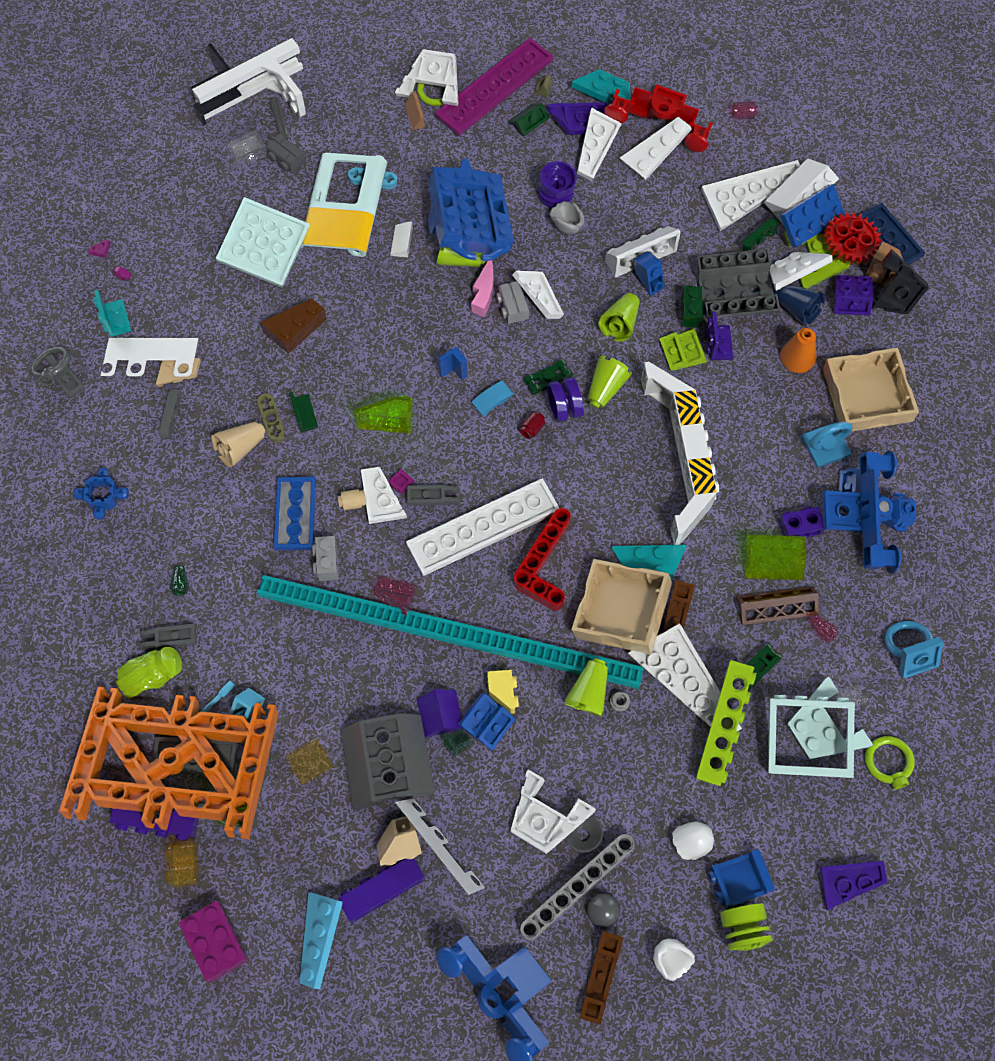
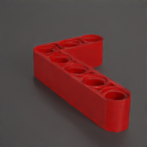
[514,508,571,611]

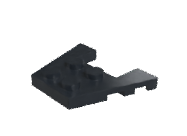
[872,249,929,314]

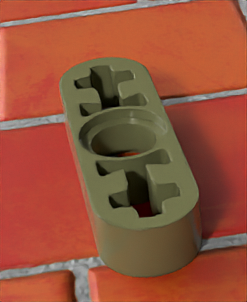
[257,393,285,443]

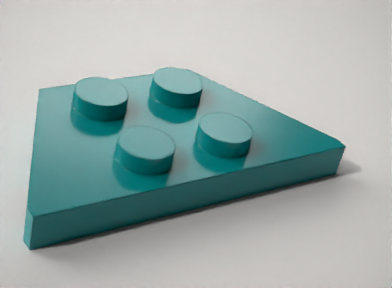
[571,69,631,113]
[612,545,686,581]

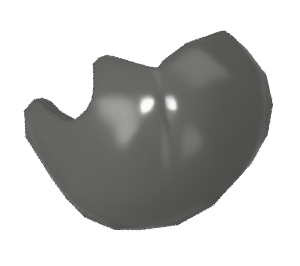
[587,894,620,927]

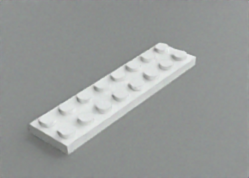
[406,478,559,576]

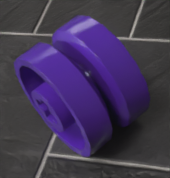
[547,377,584,423]

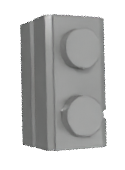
[496,281,529,324]

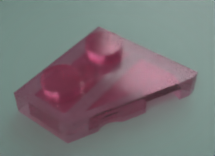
[374,577,417,616]

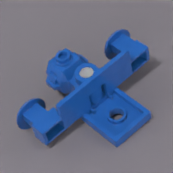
[822,451,917,574]

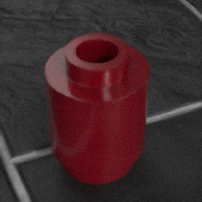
[519,412,546,439]

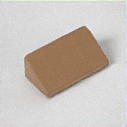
[405,91,425,130]

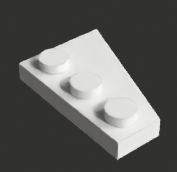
[513,271,564,319]
[361,467,407,524]

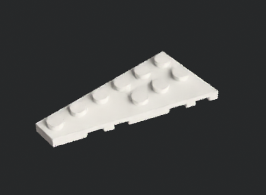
[701,160,800,231]
[628,624,742,739]

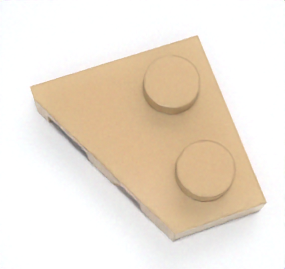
[156,358,201,387]

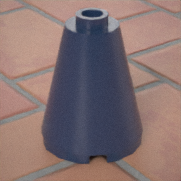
[773,284,825,326]

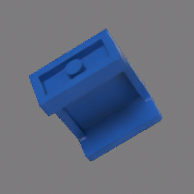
[708,849,775,909]

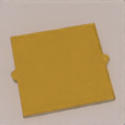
[286,738,333,785]

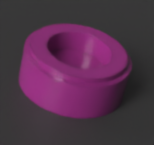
[112,266,132,281]

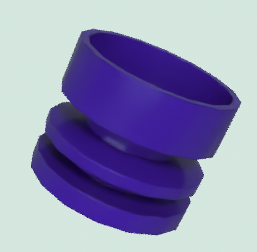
[537,161,577,208]

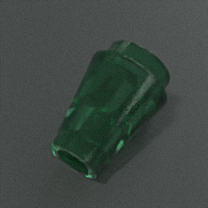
[170,565,190,596]

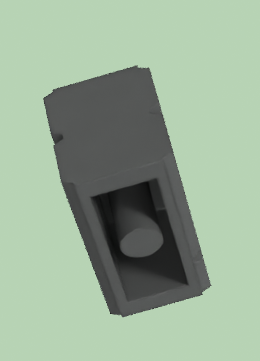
[266,134,306,174]

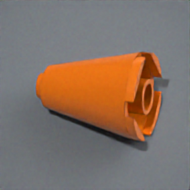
[780,328,817,373]

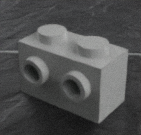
[312,536,339,581]

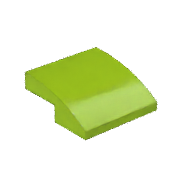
[659,328,707,371]

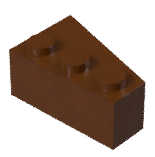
[260,298,327,354]

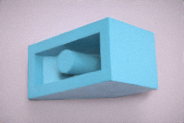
[224,688,265,727]

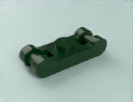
[741,218,778,251]
[523,359,573,395]
[737,643,784,691]

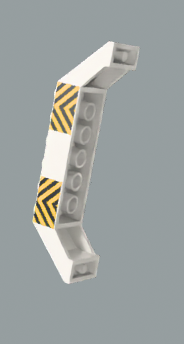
[641,362,719,545]

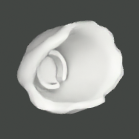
[672,822,714,860]
[653,938,695,981]

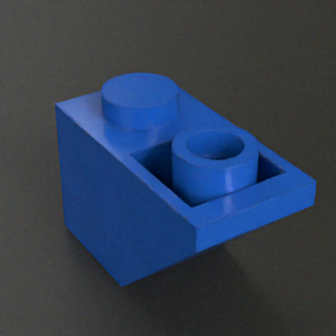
[634,251,665,296]

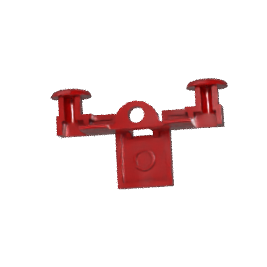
[604,84,713,153]

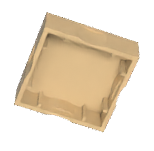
[823,348,919,432]
[572,559,672,655]

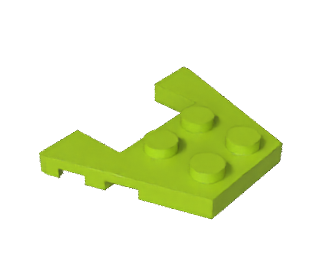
[784,231,850,289]

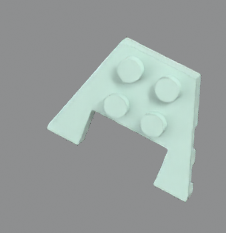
[787,677,873,760]

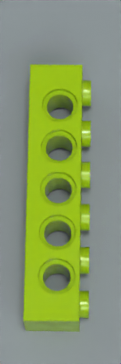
[696,660,757,787]

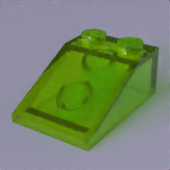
[354,395,415,434]

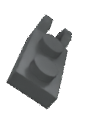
[407,485,460,506]
[140,624,196,650]

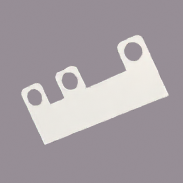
[101,338,198,377]
[395,799,484,895]

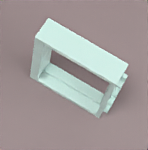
[768,695,855,778]

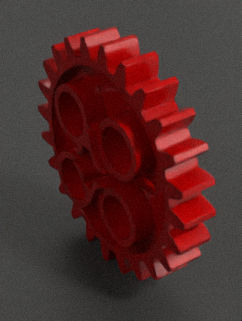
[823,212,882,265]

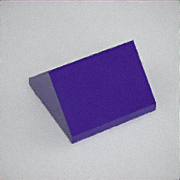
[417,689,463,738]

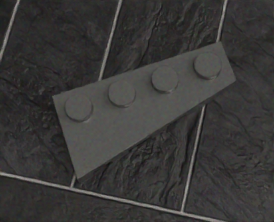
[153,737,238,777]

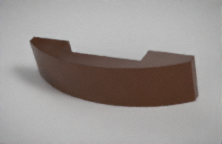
[663,580,695,633]
[579,931,624,1025]

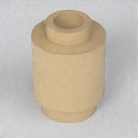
[338,489,366,511]

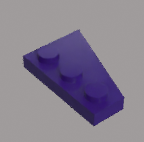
[820,861,887,911]

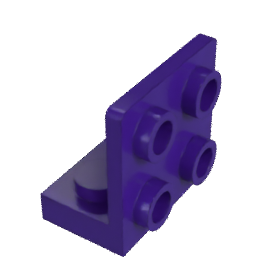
[834,275,873,316]
[705,311,733,360]

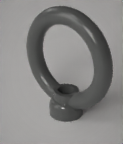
[30,346,70,386]

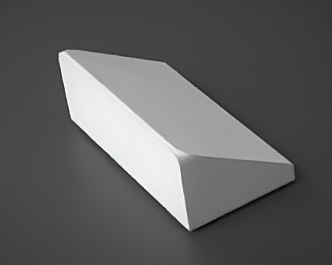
[390,222,413,257]

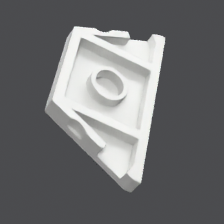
[769,252,833,291]

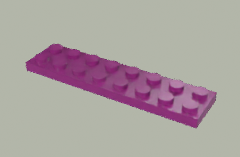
[435,38,554,136]

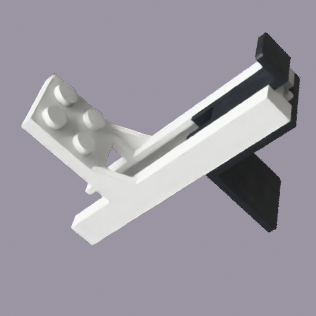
[191,38,306,126]

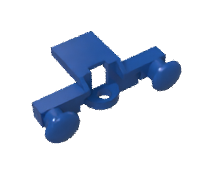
[436,935,552,1061]

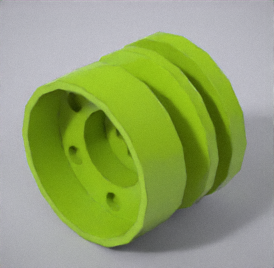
[720,903,773,951]

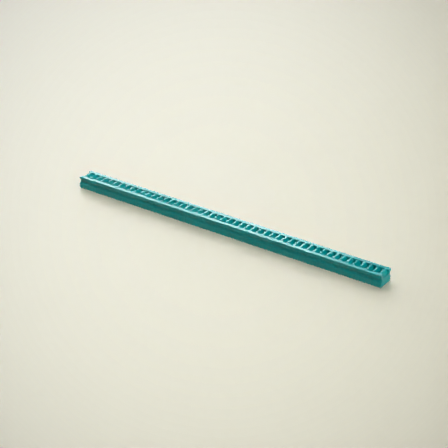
[257,575,644,689]

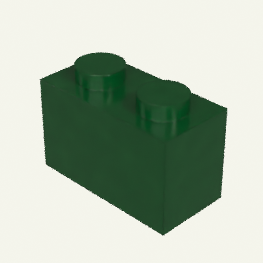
[682,286,702,328]

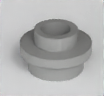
[610,691,630,712]

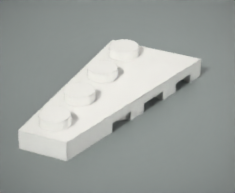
[577,108,622,181]
[620,117,692,180]

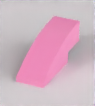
[471,260,493,317]

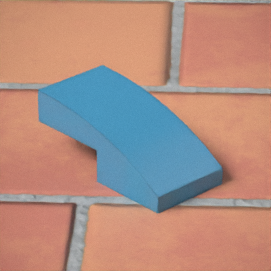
[472,381,514,416]

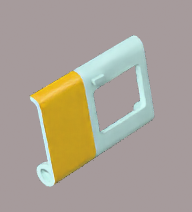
[301,153,387,257]

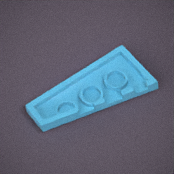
[300,892,343,989]

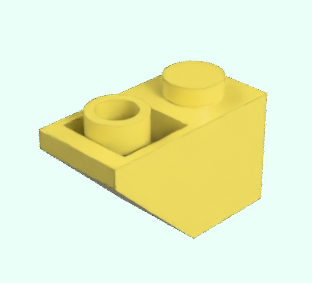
[488,670,519,714]

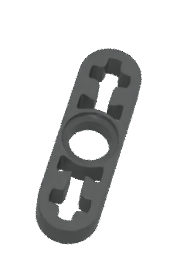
[159,389,182,439]

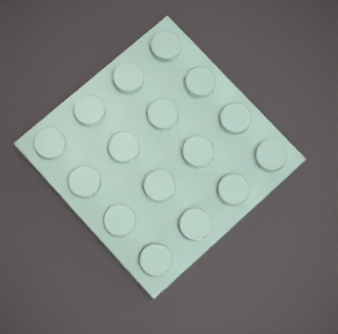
[216,197,310,288]

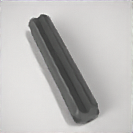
[270,97,289,140]

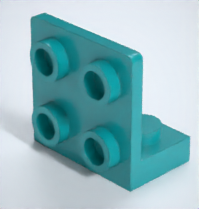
[93,289,132,337]

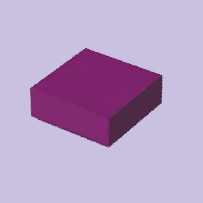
[388,469,414,495]

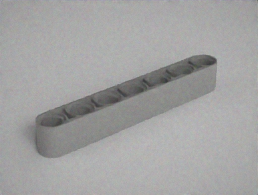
[520,834,635,941]

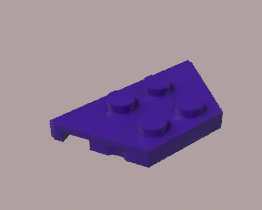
[547,102,609,135]

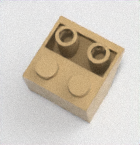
[377,816,422,866]

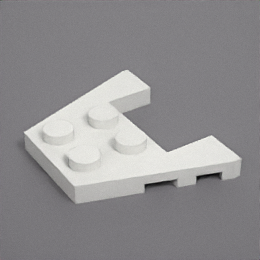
[395,49,458,106]
[511,770,596,854]

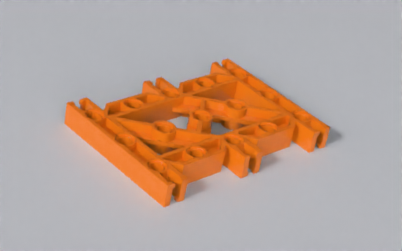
[59,687,279,840]

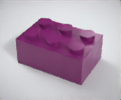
[178,901,249,983]

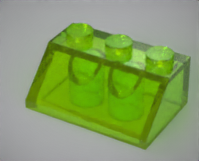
[744,535,807,581]

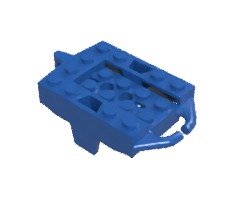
[428,158,514,261]

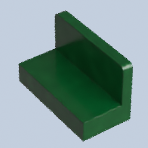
[508,103,549,136]
[289,392,318,433]

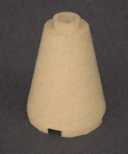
[211,422,265,467]

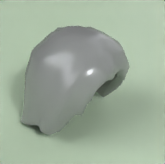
[550,201,584,235]

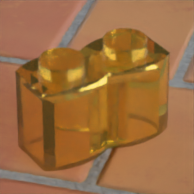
[165,840,199,888]

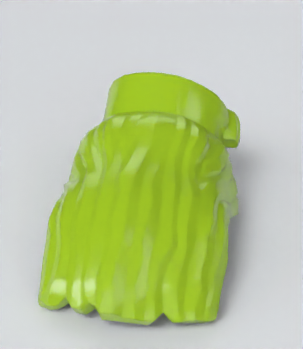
[116,647,182,699]

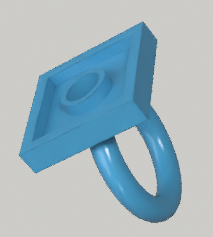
[801,422,853,468]
[885,621,944,679]

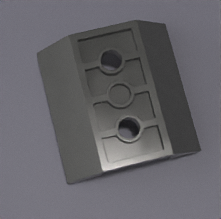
[697,249,780,319]
[341,713,435,810]

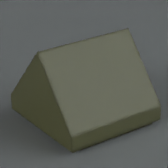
[534,75,552,97]

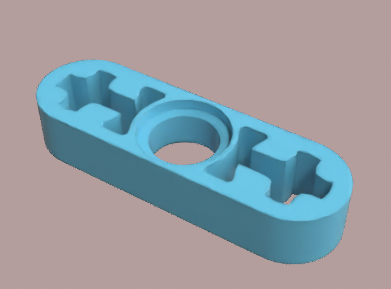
[348,167,397,189]

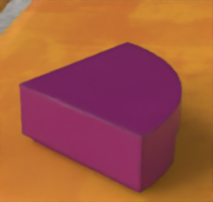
[88,240,111,258]

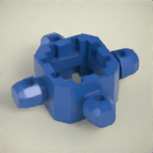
[73,468,129,520]

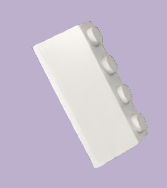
[764,159,839,224]
[605,226,681,278]

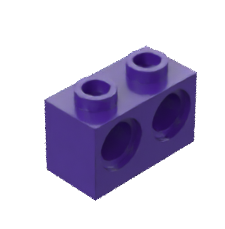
[779,507,824,542]

